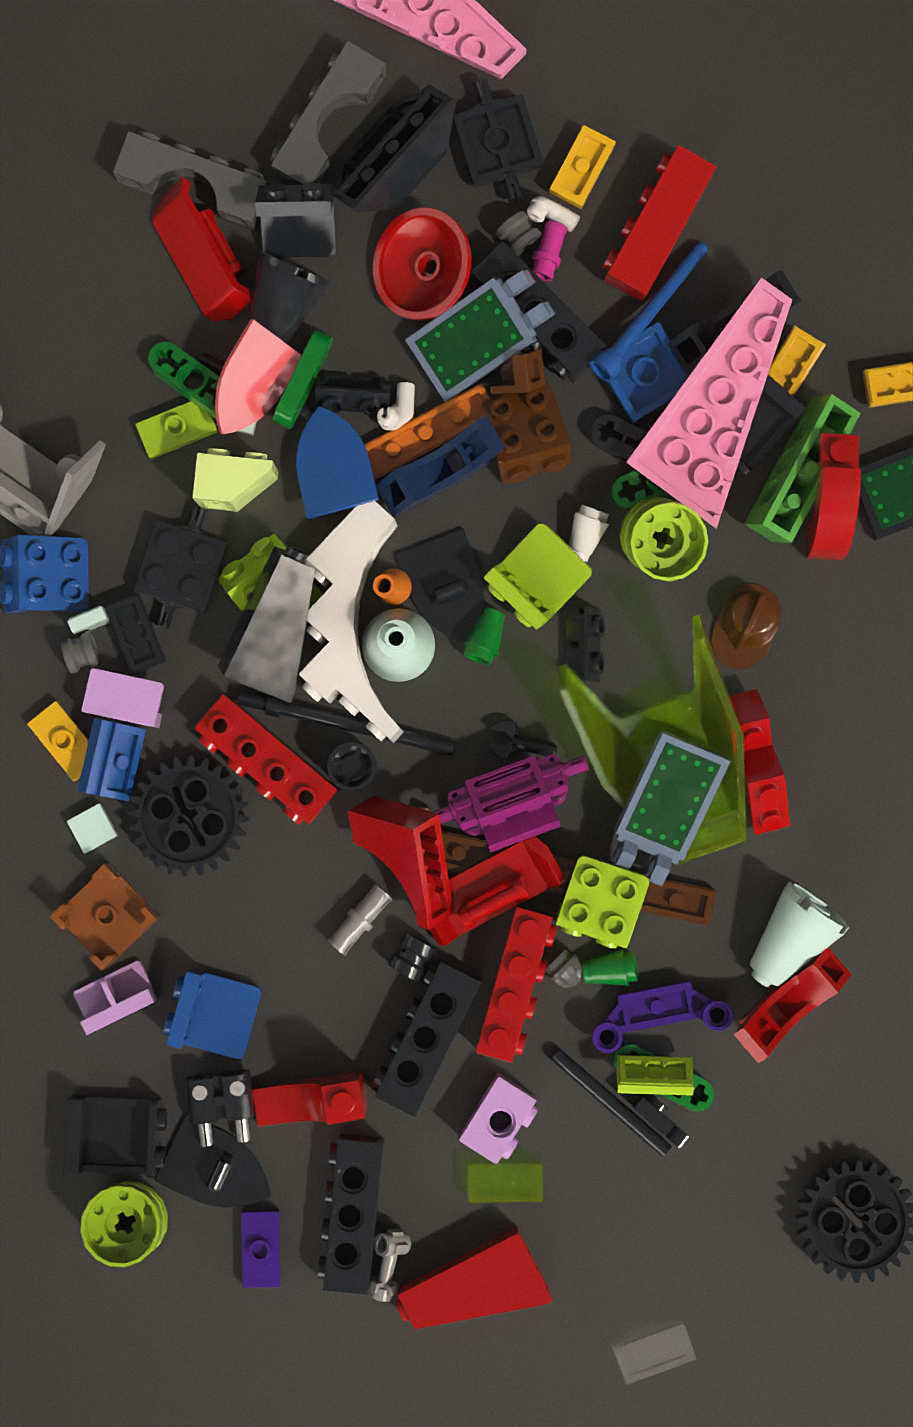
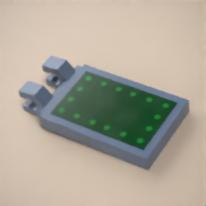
[405,270,556,402]
[611,729,731,886]

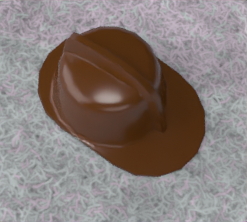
[711,583,782,670]

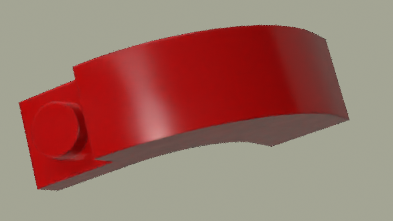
[806,433,861,560]
[734,947,852,1063]

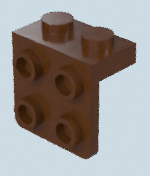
[481,383,573,484]

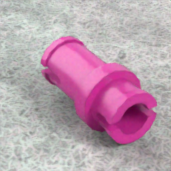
[531,221,568,282]

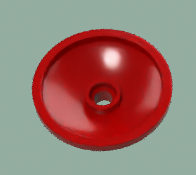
[373,207,472,320]

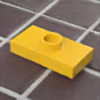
[768,325,826,396]
[862,362,913,408]
[27,701,89,781]

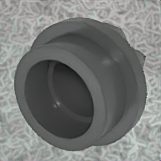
[545,949,583,988]

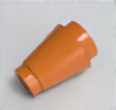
[373,568,412,605]

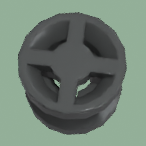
[496,211,542,256]
[61,631,101,674]

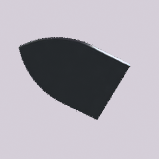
[395,528,484,643]
[155,1113,271,1208]

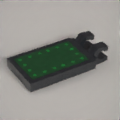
[859,447,913,541]

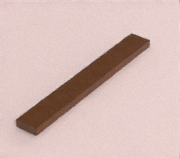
[442,831,716,926]

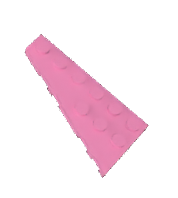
[333,0,527,80]
[626,278,792,529]

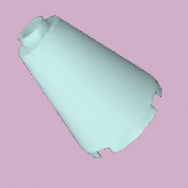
[362,608,435,682]
[750,882,849,988]

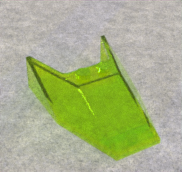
[559,614,747,865]

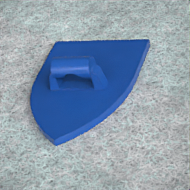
[296,406,379,519]

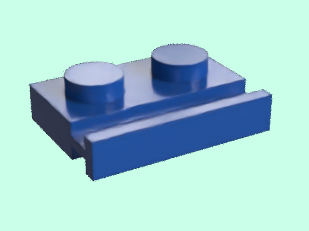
[77,718,146,802]

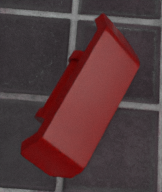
[152,177,253,322]
[429,836,566,946]

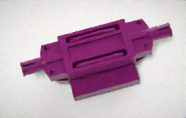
[432,754,589,852]

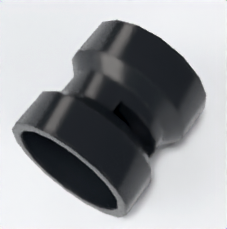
[387,932,437,982]

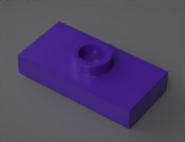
[241,1209,281,1288]

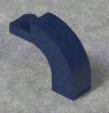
[376,416,506,518]

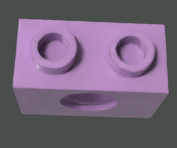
[458,1072,538,1165]

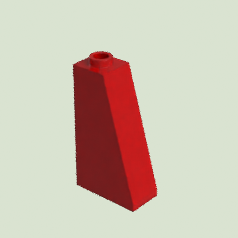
[395,1226,553,1329]

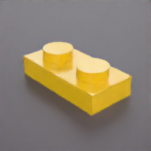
[549,125,616,209]

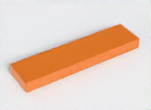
[364,383,490,482]

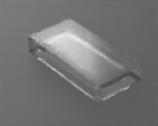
[613,1321,696,1385]

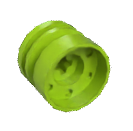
[619,496,709,581]
[80,1181,168,1267]

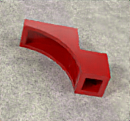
[721,689,790,835]

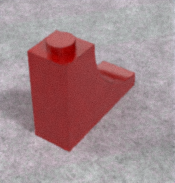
[348,795,454,930]
[252,1070,369,1127]

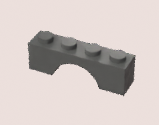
[270,41,387,185]
[113,131,268,231]

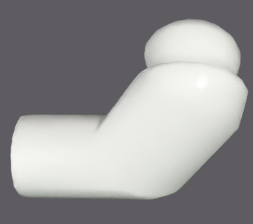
[527,196,580,232]
[377,382,415,431]

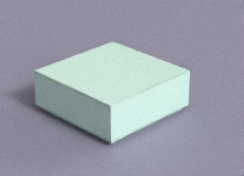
[67,606,110,636]
[67,803,119,854]

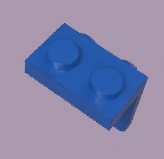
[0,535,89,613]
[163,969,262,1059]

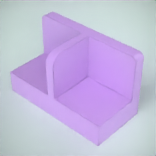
[81,668,164,728]
[73,960,159,1035]

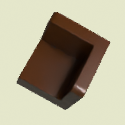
[490,349,545,394]

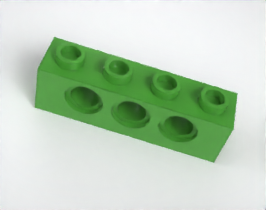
[744,394,861,543]

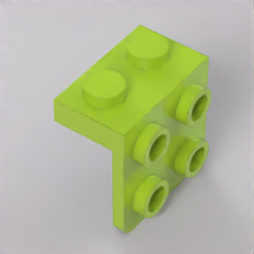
[484,523,592,630]
[217,533,323,612]
[556,855,649,949]

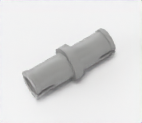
[327,884,392,956]

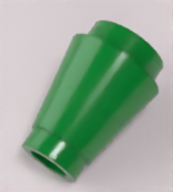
[463,608,505,665]
[582,949,638,986]

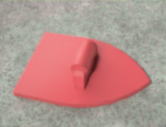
[215,319,302,434]

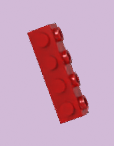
[603,144,717,302]
[194,694,339,825]
[476,906,557,1063]

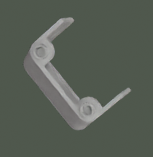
[0,405,106,536]

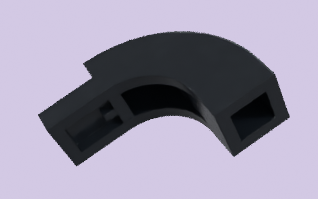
[668,270,801,375]

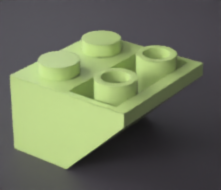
[193,448,279,512]

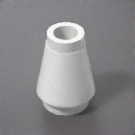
[569,504,609,562]

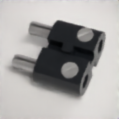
[185,1069,255,1147]

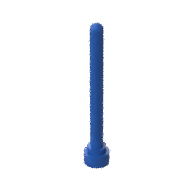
[589,242,707,382]

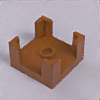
[49,863,161,971]

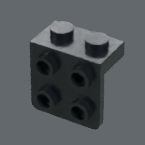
[255,183,336,258]

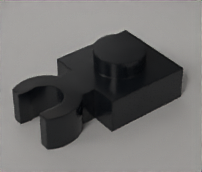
[631,1094,691,1150]

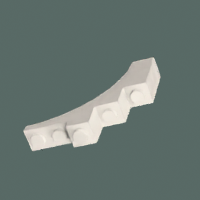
[299,501,403,743]

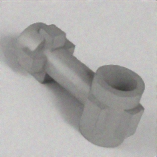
[369,1229,411,1302]

